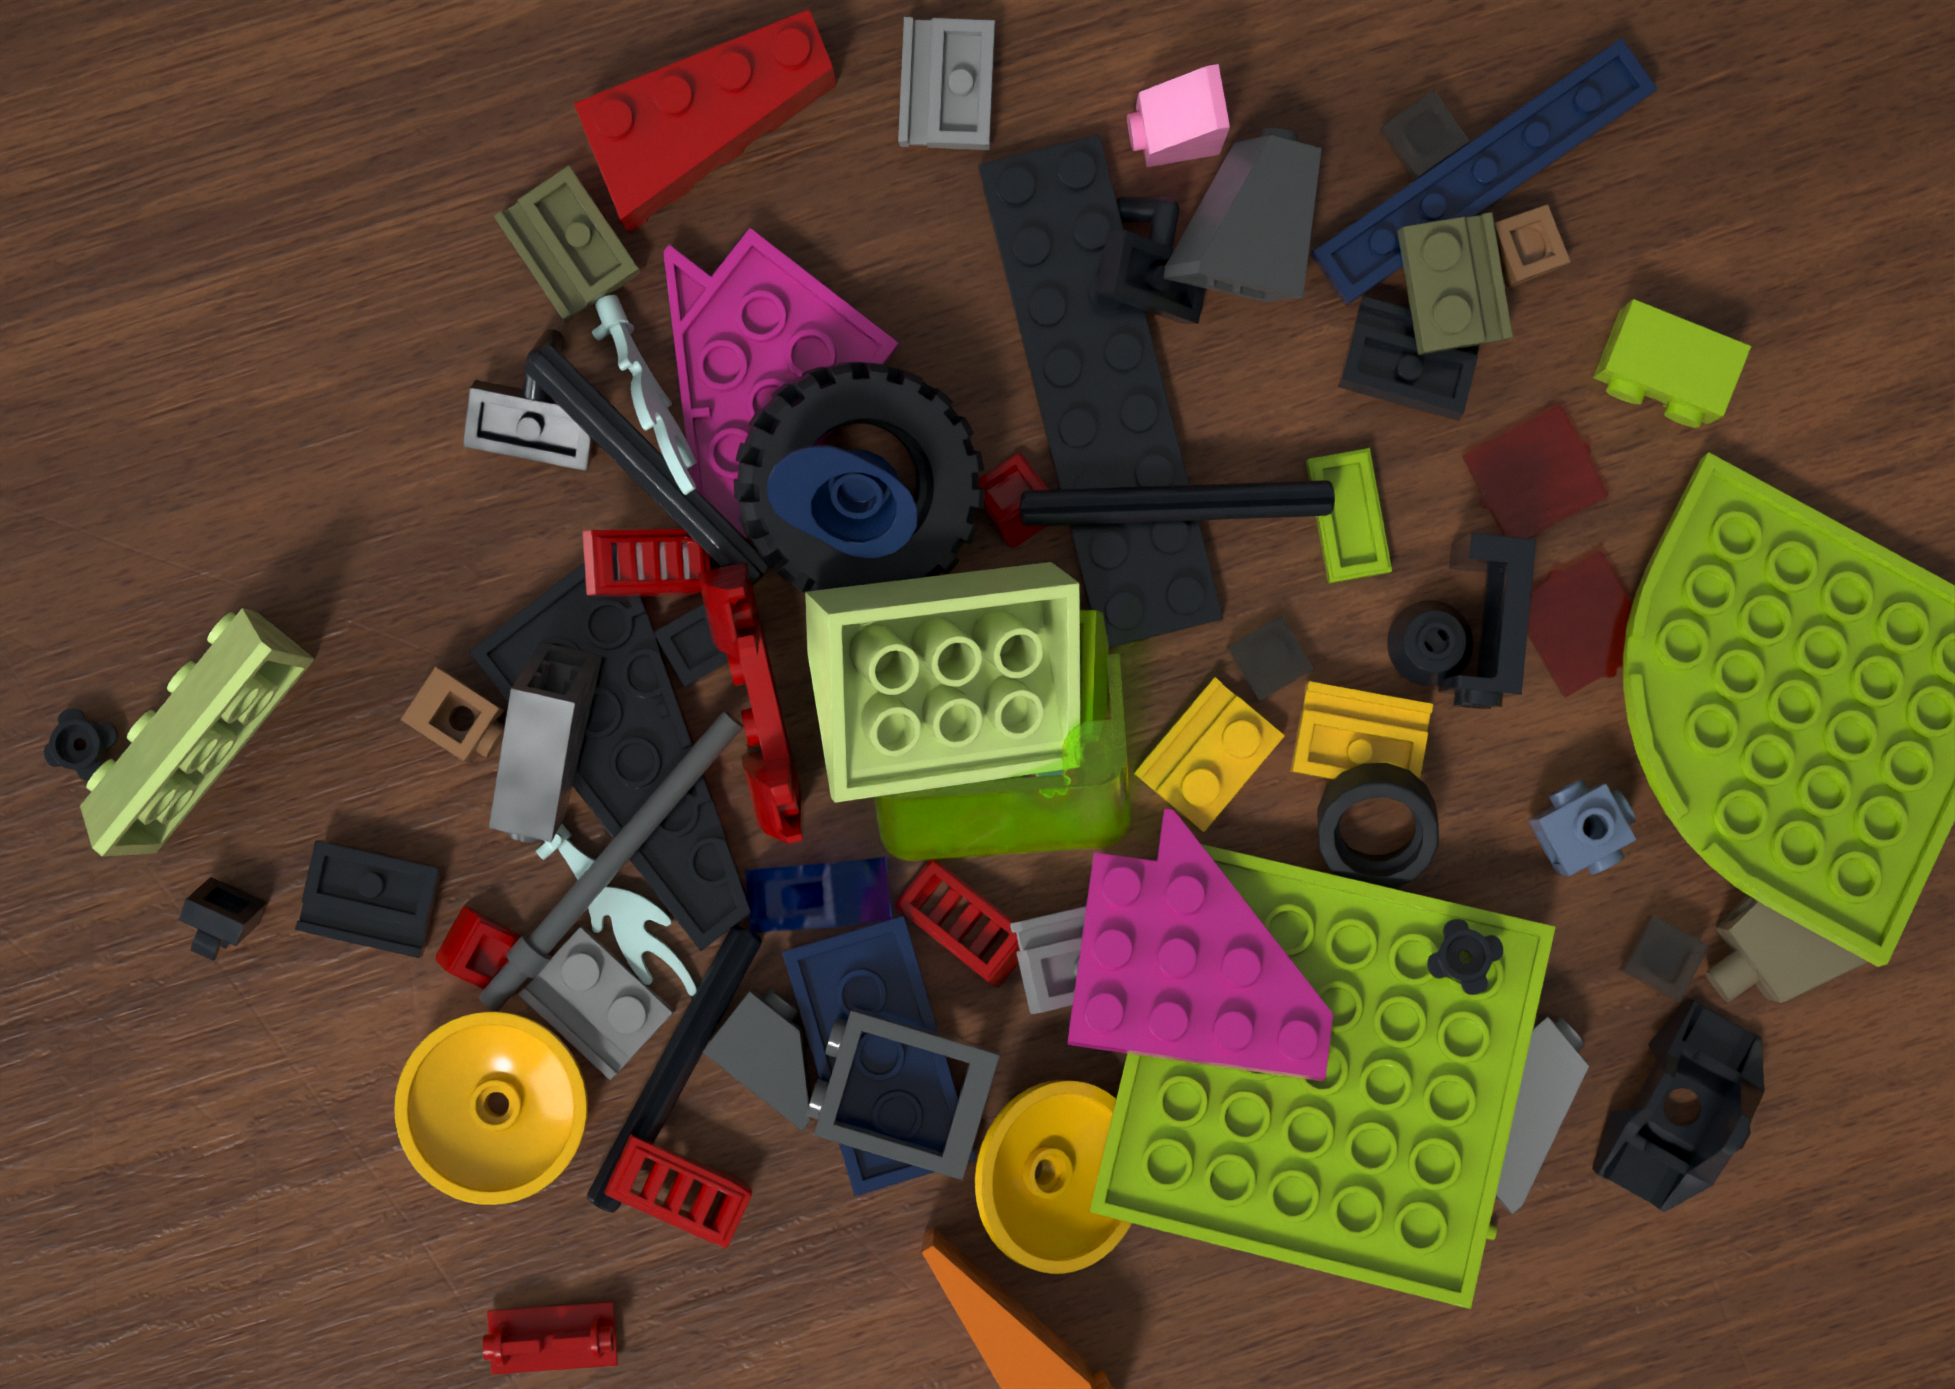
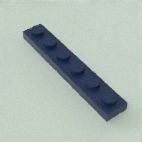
[1311,38,1658,306]

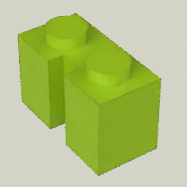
[1593,299,1751,428]

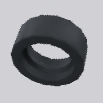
[1317,763,1439,889]

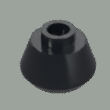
[1387,600,1473,686]

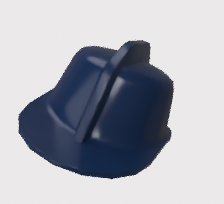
[767,445,917,559]

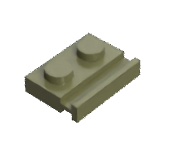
[494,165,641,323]
[1397,212,1513,355]

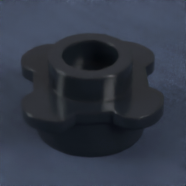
[44,708,118,781]
[1427,919,1503,995]

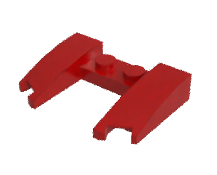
[698,562,804,844]

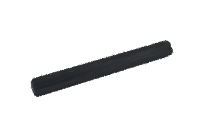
[524,344,769,585]
[1020,480,1335,526]
[587,925,762,1213]

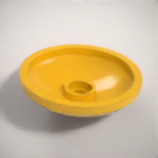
[394,1011,588,1205]
[975,1080,1132,1274]

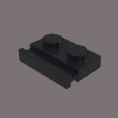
[1338,296,1480,421]
[295,840,443,958]

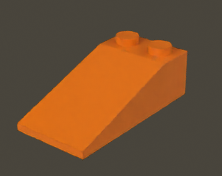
[921,1227,1115,1389]

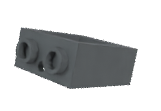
[806,1006,1000,1180]

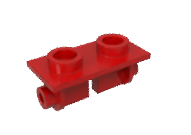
[483,1301,618,1375]

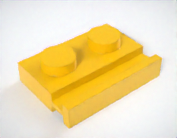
[1133,677,1285,832]
[1290,681,1433,780]

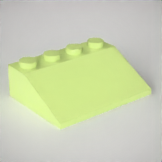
[805,562,1081,802]
[80,608,315,856]

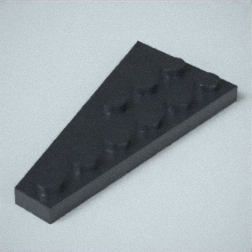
[469,545,753,951]

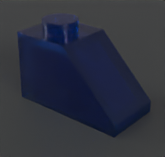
[745,857,892,932]

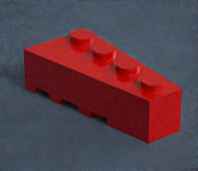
[574,9,836,234]

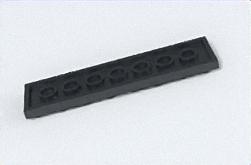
[978,135,1223,649]

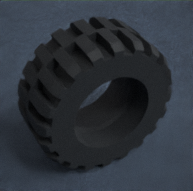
[733,362,986,593]

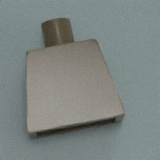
[1705,895,1868,1003]

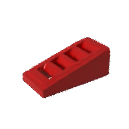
[582,529,710,596]
[894,857,1020,988]
[604,1134,752,1248]

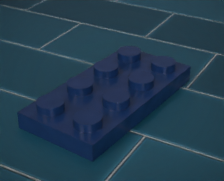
[782,915,976,1196]

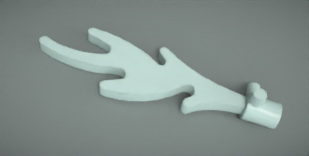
[592,295,696,495]
[536,824,698,996]

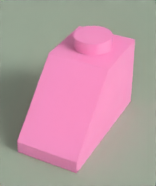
[1127,64,1230,168]

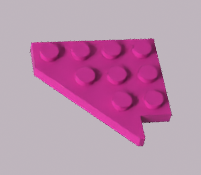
[663,228,899,540]
[1067,809,1333,1081]

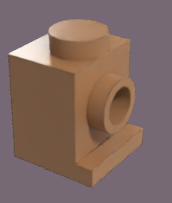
[400,667,507,762]

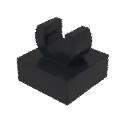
[178,877,267,961]

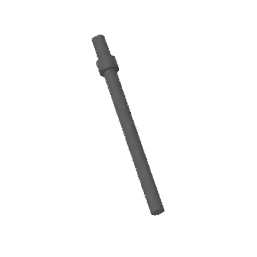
[478,710,744,1011]

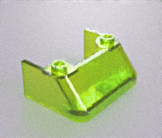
[873,654,1131,861]

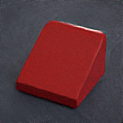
[978,451,1049,548]
[435,906,521,989]

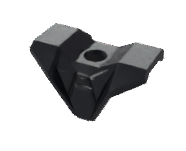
[1592,999,1765,1212]

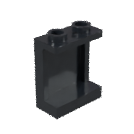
[1438,533,1536,709]

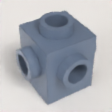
[1527,779,1636,876]

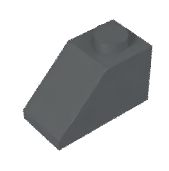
[702,987,812,1131]

